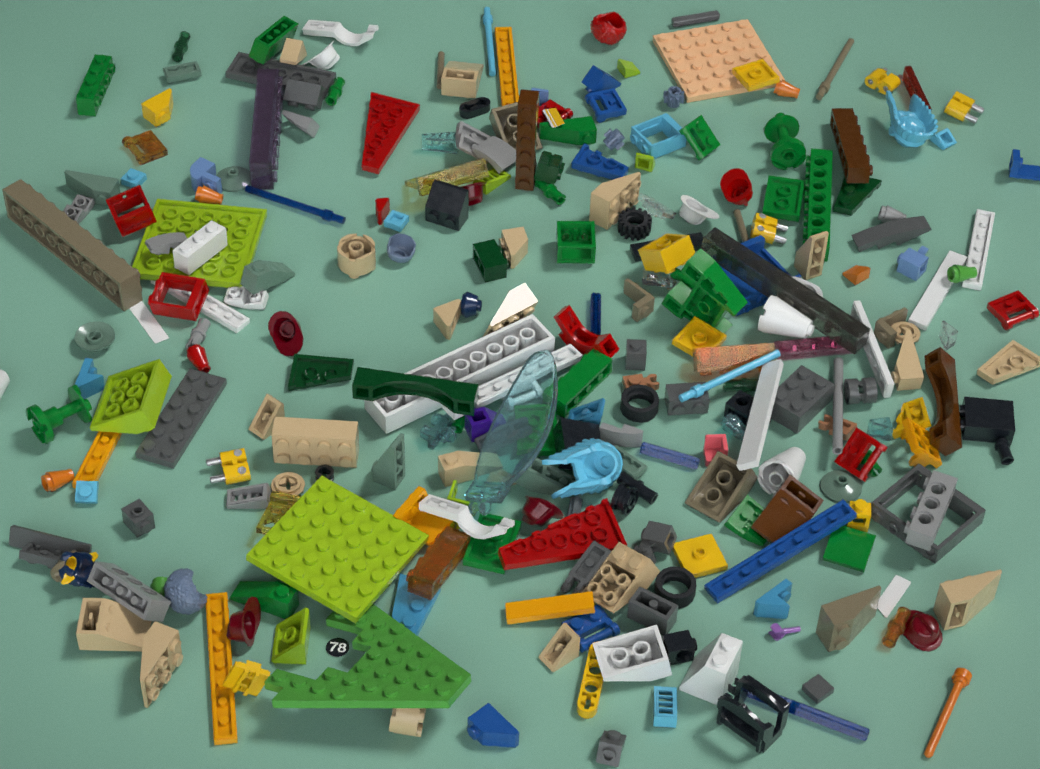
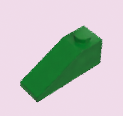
[539,116,597,145]
[230,581,299,619]

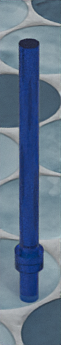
[245,185,346,224]

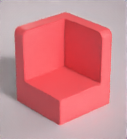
[703,434,728,467]

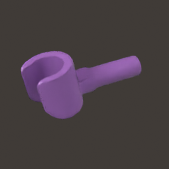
[768,623,801,641]

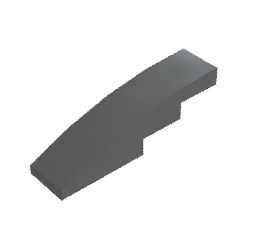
[851,216,931,252]

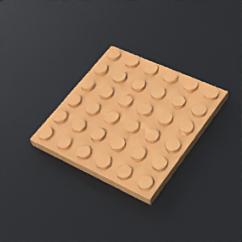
[652,19,785,103]

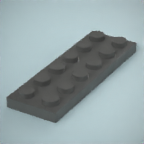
[225,52,336,99]
[135,368,227,469]

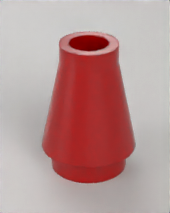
[187,344,211,373]

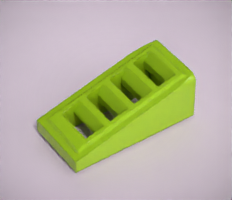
[473,168,511,195]

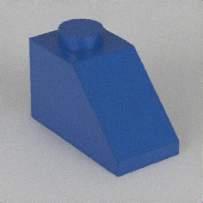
[582,65,622,93]
[467,703,519,748]

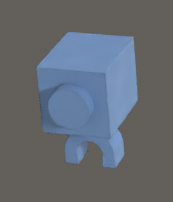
[897,246,929,281]

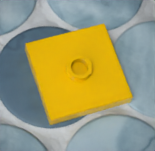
[732,59,780,92]
[672,316,727,363]
[672,533,728,578]

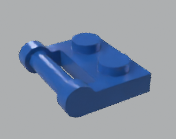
[585,88,627,123]
[561,605,620,653]

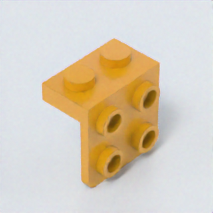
[393,486,453,546]

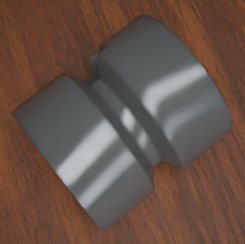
[843,377,878,405]

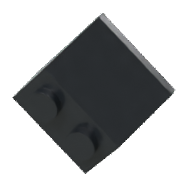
[425,179,469,231]

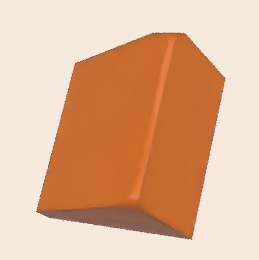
[842,265,871,285]

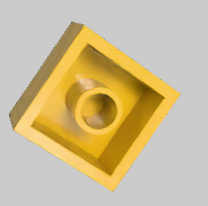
[638,233,695,274]

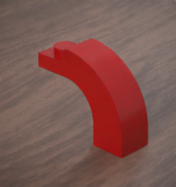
[554,305,620,358]

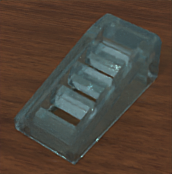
[422,132,458,154]

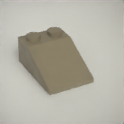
[489,102,543,151]
[685,451,758,523]
[816,585,882,652]

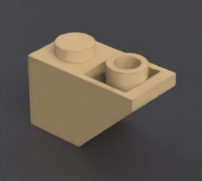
[499,227,528,269]

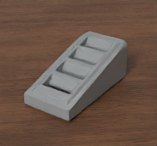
[282,110,320,138]
[226,483,273,509]

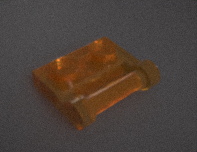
[122,130,168,165]

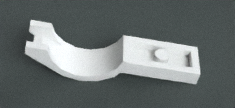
[302,20,379,47]
[419,494,515,539]

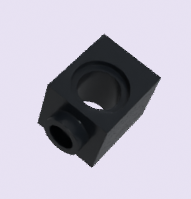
[662,630,697,665]

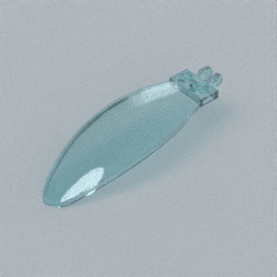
[464,350,558,515]

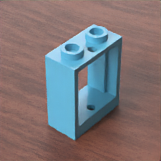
[630,113,686,159]

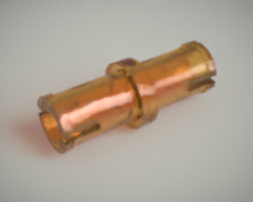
[882,607,911,648]

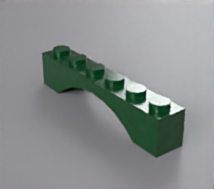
[352,367,479,416]

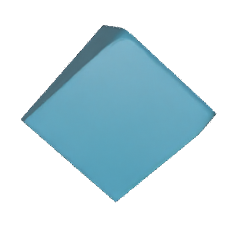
[930,128,957,150]

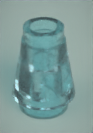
[721,413,746,442]

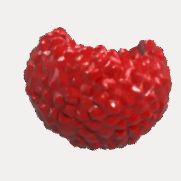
[590,12,627,45]

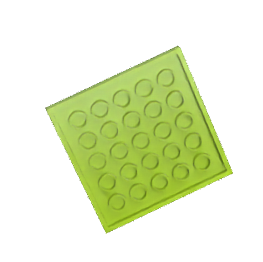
[132,199,267,288]
[246,476,429,624]

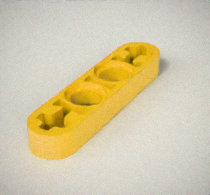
[577,641,604,719]

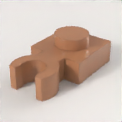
[622,374,659,390]
[818,414,857,441]

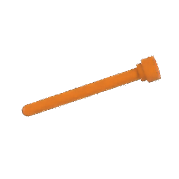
[924,667,972,758]

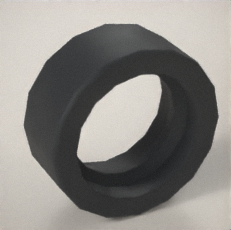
[620,384,659,423]
[654,566,697,609]

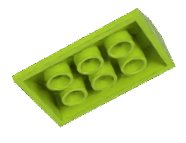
[90,359,172,434]

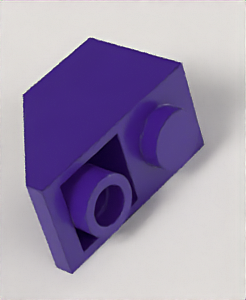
[464,407,507,442]

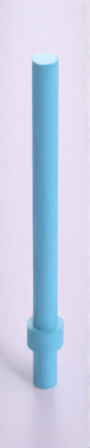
[483,7,496,76]
[678,349,781,402]

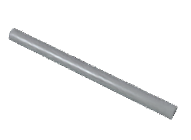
[832,357,844,455]

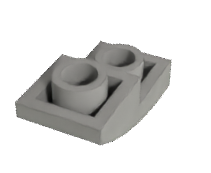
[63,194,95,224]
[145,232,188,255]
[599,422,643,447]

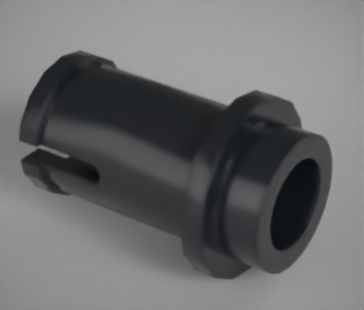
[994,438,1014,465]

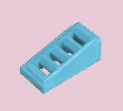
[653,686,677,728]

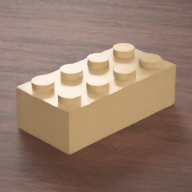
[271,417,359,468]

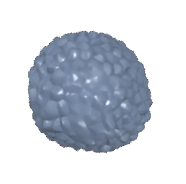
[164,568,208,615]

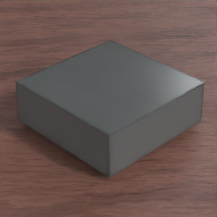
[801,674,834,704]

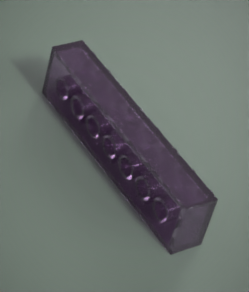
[249,69,284,190]

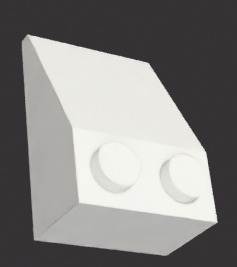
[592,625,672,681]

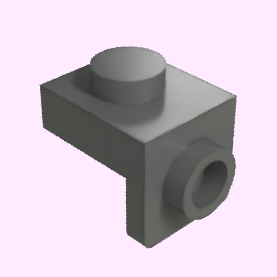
[596,730,627,767]

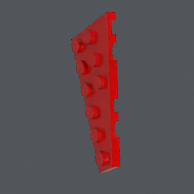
[362,92,420,174]
[498,498,627,570]

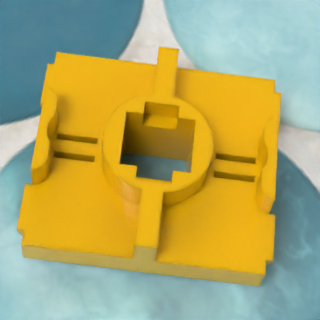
[223,660,271,696]

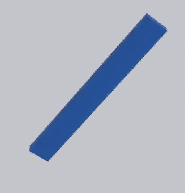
[704,499,857,604]

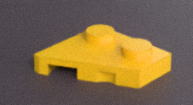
[891,397,931,439]

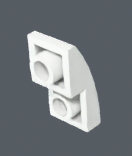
[224,286,269,310]

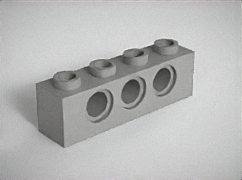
[904,470,958,551]
[87,561,171,622]

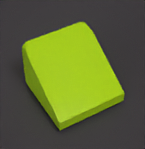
[617,59,640,78]
[635,153,655,172]

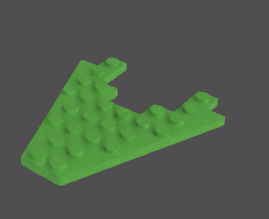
[264,604,472,708]

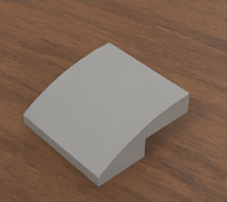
[455,121,491,164]
[472,136,516,173]

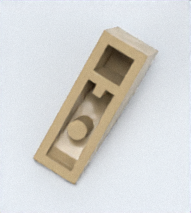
[794,231,829,280]
[891,330,924,391]
[438,451,504,487]

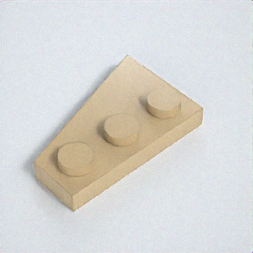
[976,340,1040,385]

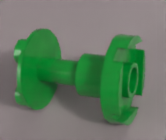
[763,113,806,170]
[26,384,92,445]

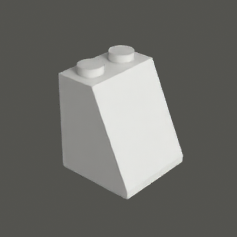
[679,633,743,705]

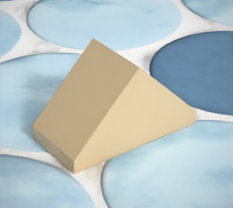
[280,38,307,65]
[433,299,461,340]
[248,394,285,440]
[538,623,580,672]

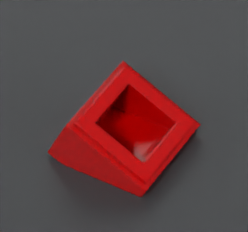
[375,198,390,225]

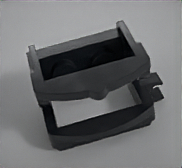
[716,675,790,753]

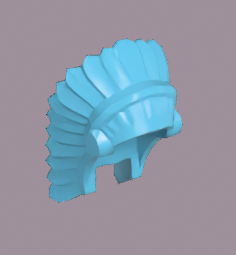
[886,90,938,148]
[542,438,623,499]

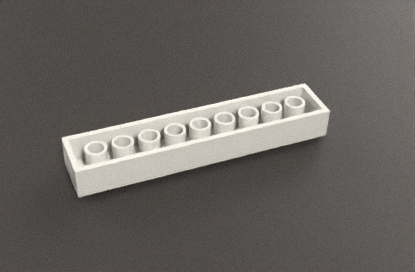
[364,314,555,434]

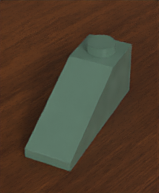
[64,170,120,206]
[240,260,295,295]
[371,433,405,490]
[514,454,581,498]

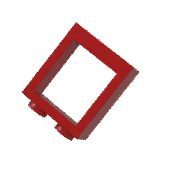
[106,185,157,237]
[148,272,209,321]

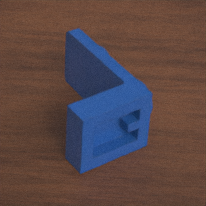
[1009,149,1040,180]

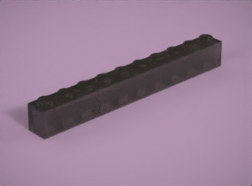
[701,227,870,355]

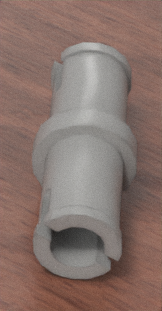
[186,318,211,350]

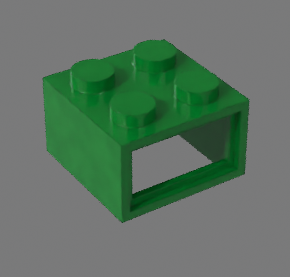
[556,221,596,264]

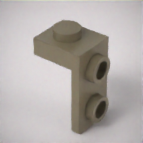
[624,278,655,322]
[874,307,908,349]

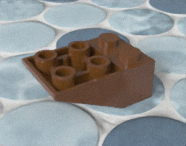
[751,475,824,543]

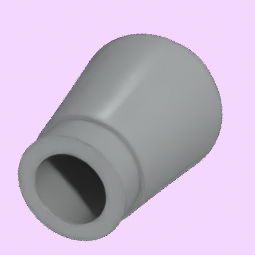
[878,205,907,223]

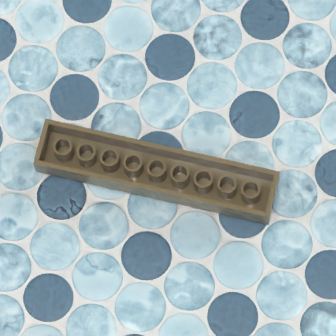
[2,179,143,312]

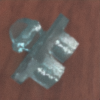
[420,412,457,450]

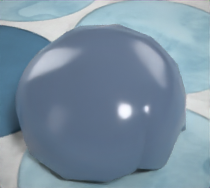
[386,233,416,263]

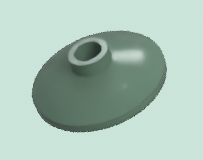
[216,166,252,192]
[75,322,115,351]
[820,470,862,503]

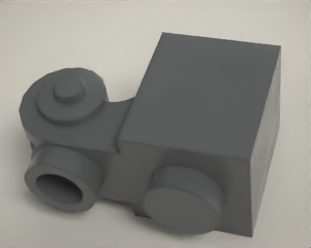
[634,520,677,564]

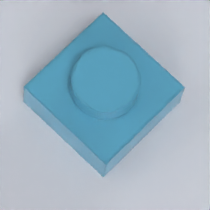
[121,168,147,188]
[384,210,409,232]
[75,481,99,504]

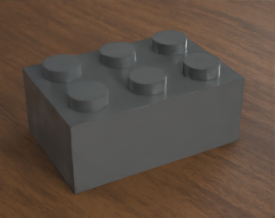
[772,365,835,434]

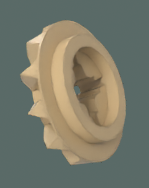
[891,322,920,345]
[271,472,305,500]

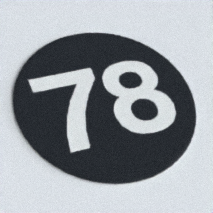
[326,638,349,657]

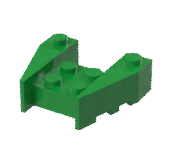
[661,248,748,334]

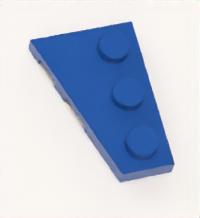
[571,143,629,180]

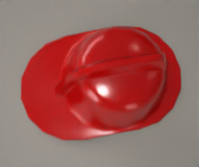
[720,168,753,206]

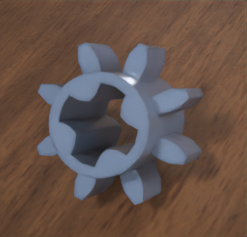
[663,86,685,108]
[603,128,625,150]

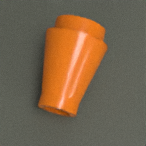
[773,79,800,99]
[195,185,224,205]
[41,469,75,492]

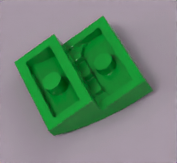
[724,494,767,546]
[823,526,876,573]

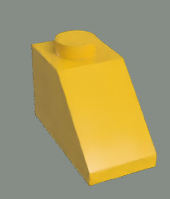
[141,88,173,127]

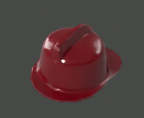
[461,182,486,206]
[268,311,304,356]
[522,496,564,527]
[226,596,261,647]
[896,610,943,651]

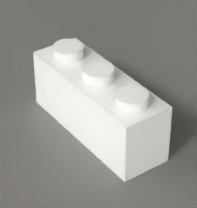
[173,220,228,275]

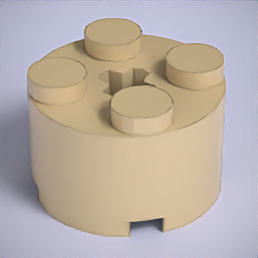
[337,233,376,279]
[389,708,426,737]

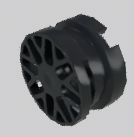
[610,482,640,515]

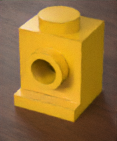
[846,499,871,532]

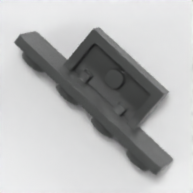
[9,525,92,569]

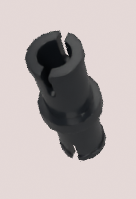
[617,471,658,505]

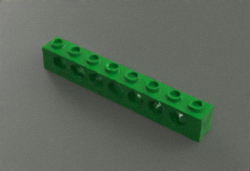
[802,148,833,262]

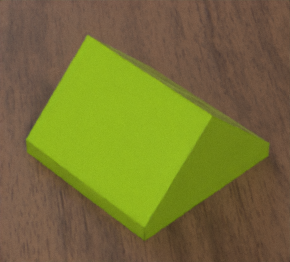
[271,607,311,664]

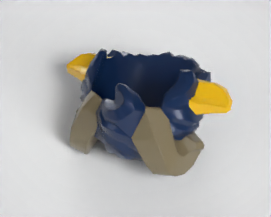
[50,550,99,588]

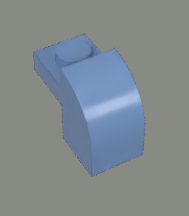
[190,157,222,194]

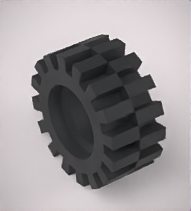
[618,207,652,241]

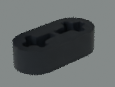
[459,97,491,119]

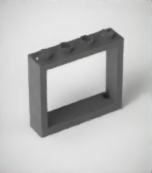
[871,464,986,564]

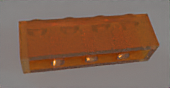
[692,343,776,376]
[406,526,470,600]

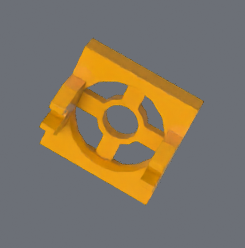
[900,417,942,469]

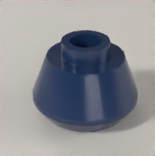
[461,292,482,318]

